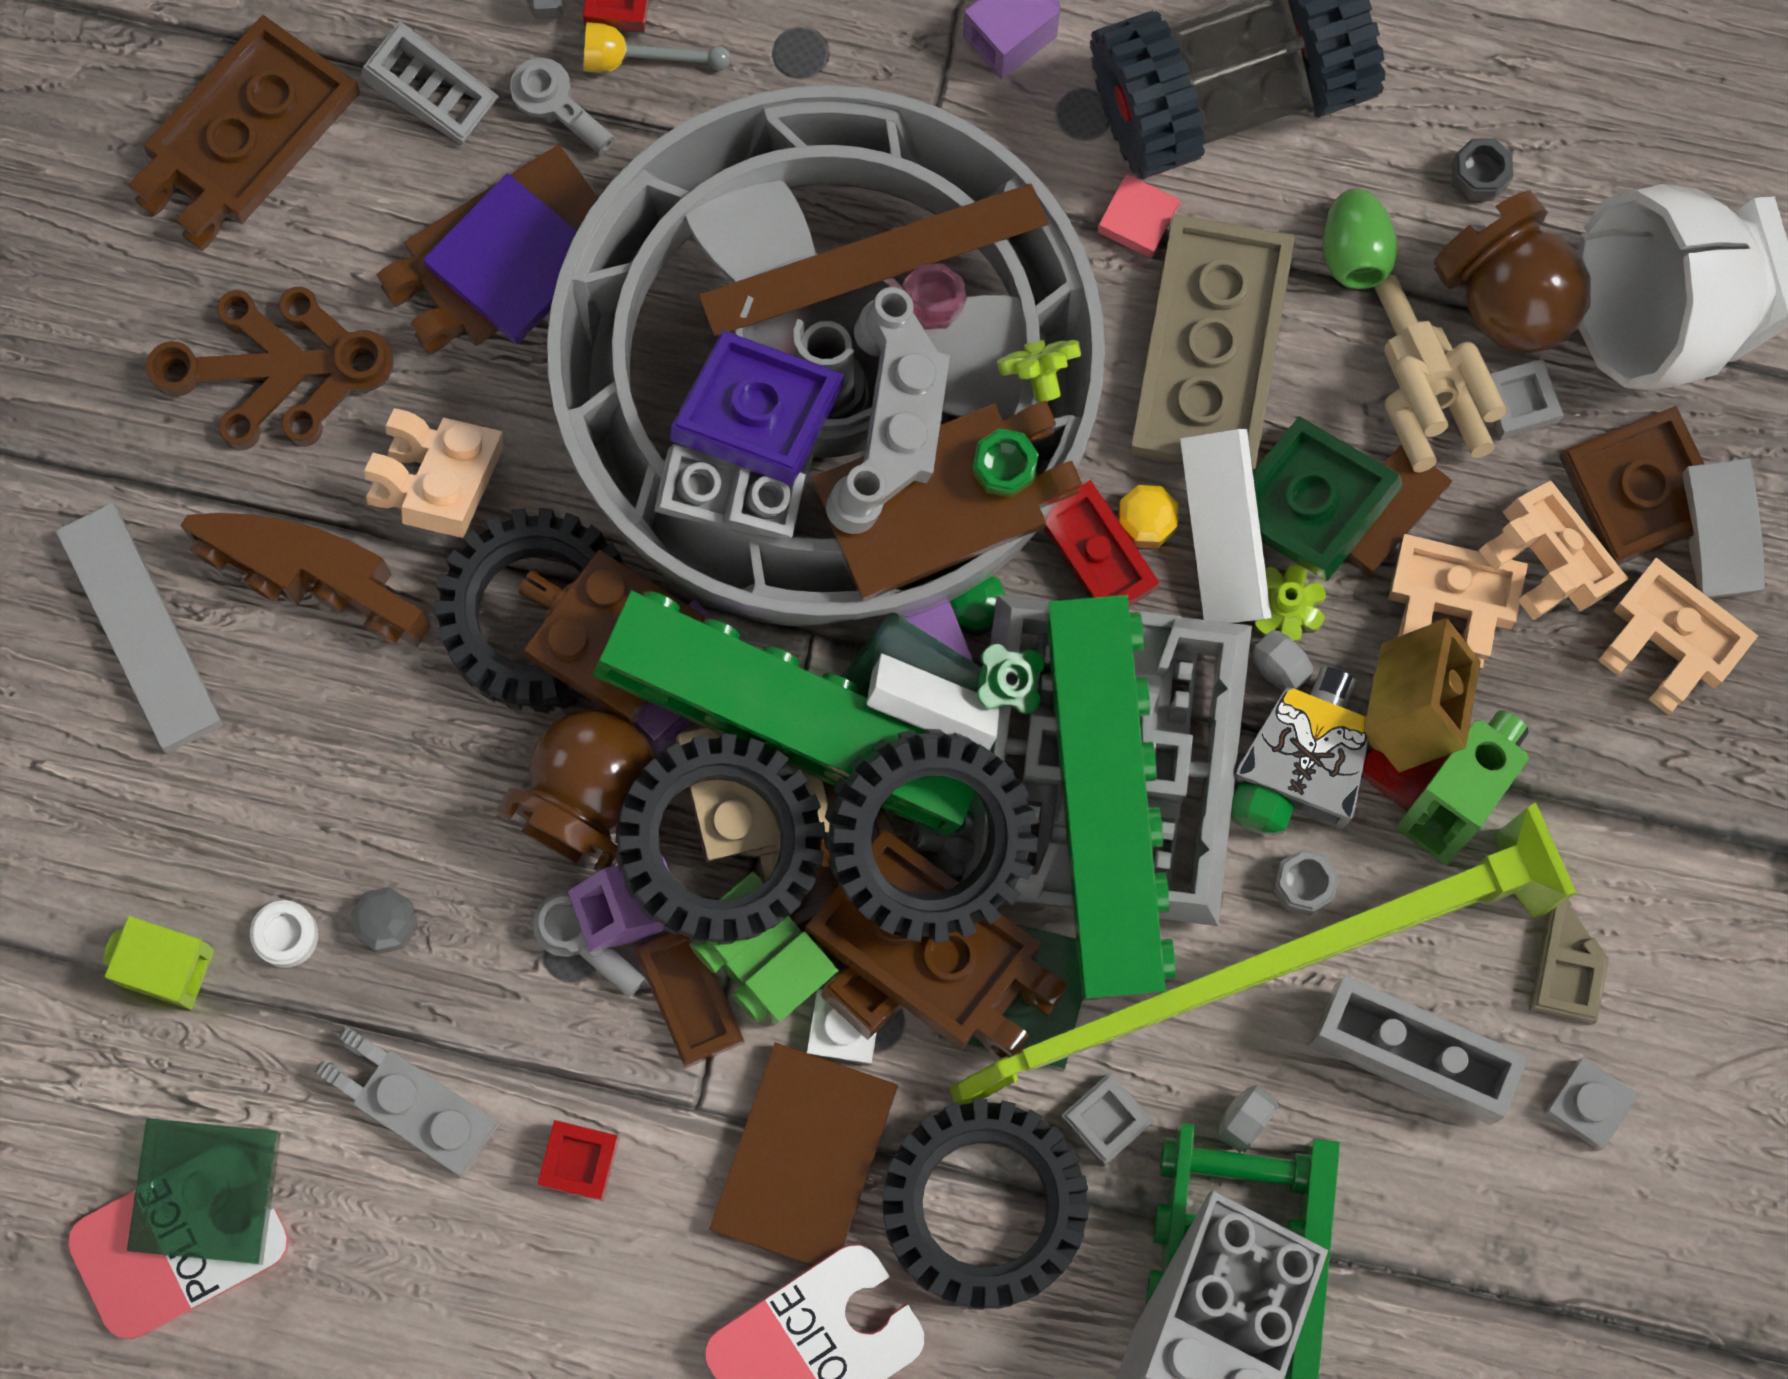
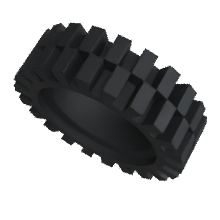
[435,508,624,712]
[824,729,1038,943]
[615,734,825,945]
[883,1099,1089,1310]

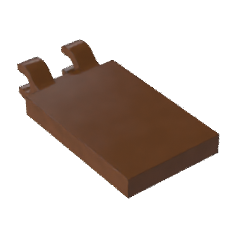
[129,15,360,251]
[376,144,598,355]
[812,401,1083,602]
[805,829,1068,1060]

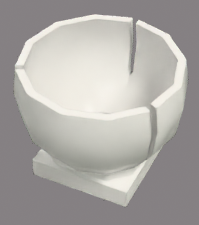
[1578,184,1788,390]

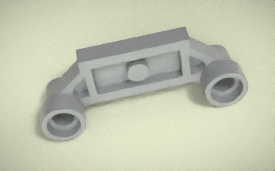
[826,287,950,534]

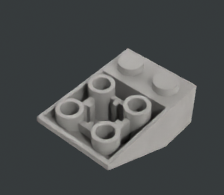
[1116,1191,1328,1379]

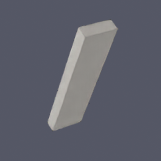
[56,503,224,754]

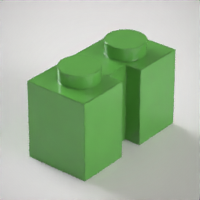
[689,871,839,1027]

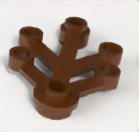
[146,287,394,450]

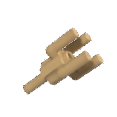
[1374,275,1507,472]

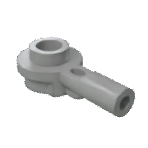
[510,57,615,156]
[532,892,646,998]

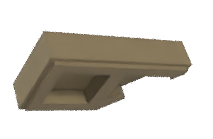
[1529,899,1609,1025]

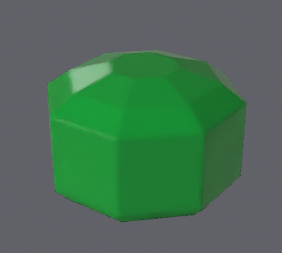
[972,428,1038,498]
[949,576,1006,637]
[1231,782,1294,836]

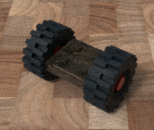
[1090,0,1385,180]

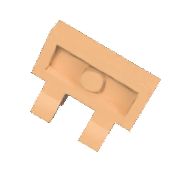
[364,408,504,538]
[1479,480,1628,620]
[1387,534,1528,672]
[1598,558,1758,715]

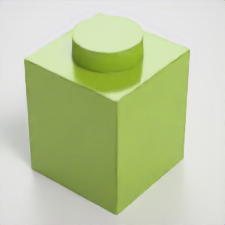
[103,915,215,1011]

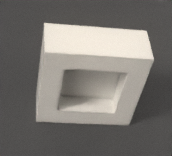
[807,989,877,1066]

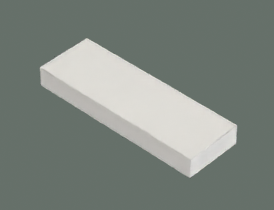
[1180,429,1272,623]

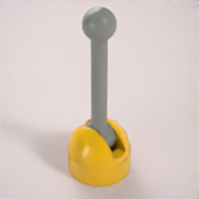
[583,22,731,73]

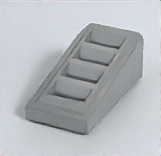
[360,21,498,145]

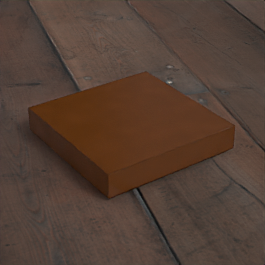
[1559,406,1704,565]

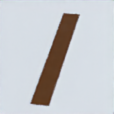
[698,183,1049,337]

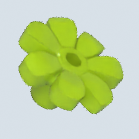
[997,340,1081,402]
[1253,565,1326,643]

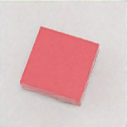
[1097,174,1181,259]

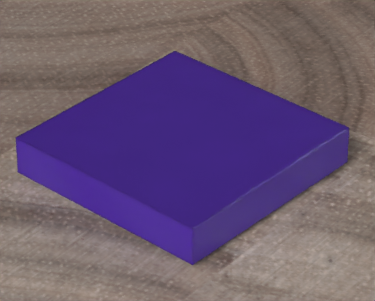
[423,173,577,345]
[670,330,844,486]

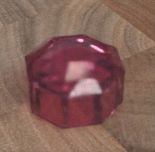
[902,264,967,330]

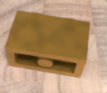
[1364,618,1481,773]

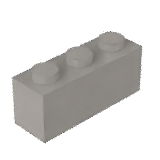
[1309,975,1529,1125]

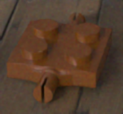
[519,550,705,725]

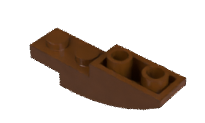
[180,513,431,647]

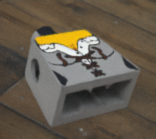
[1234,667,1368,831]

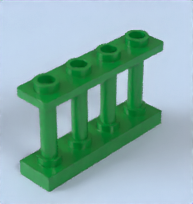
[1146,1123,1340,1379]

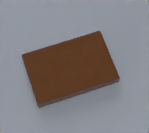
[709,1042,898,1266]

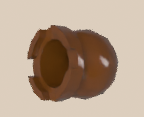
[1433,190,1591,352]
[496,709,656,872]

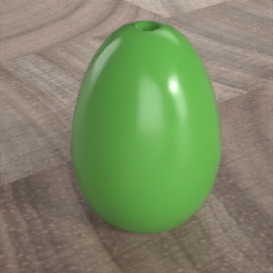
[1323,188,1398,289]

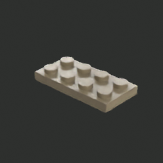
[1129,214,1295,472]

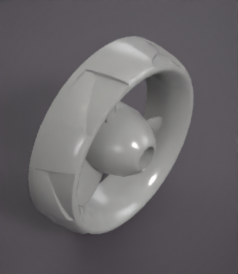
[547,85,1105,626]

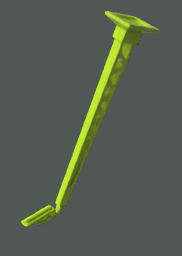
[949,802,1577,1105]

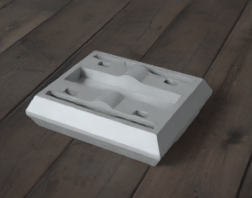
[962,595,1252,926]

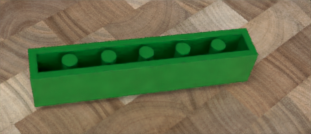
[591,590,975,837]
[1045,595,1176,1001]

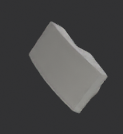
[654,444,806,539]
[1682,458,1765,599]

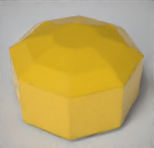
[1118,485,1178,549]

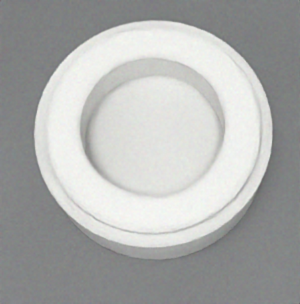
[250,900,318,968]

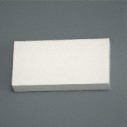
[866,653,1000,750]

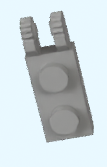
[314,1026,500,1178]

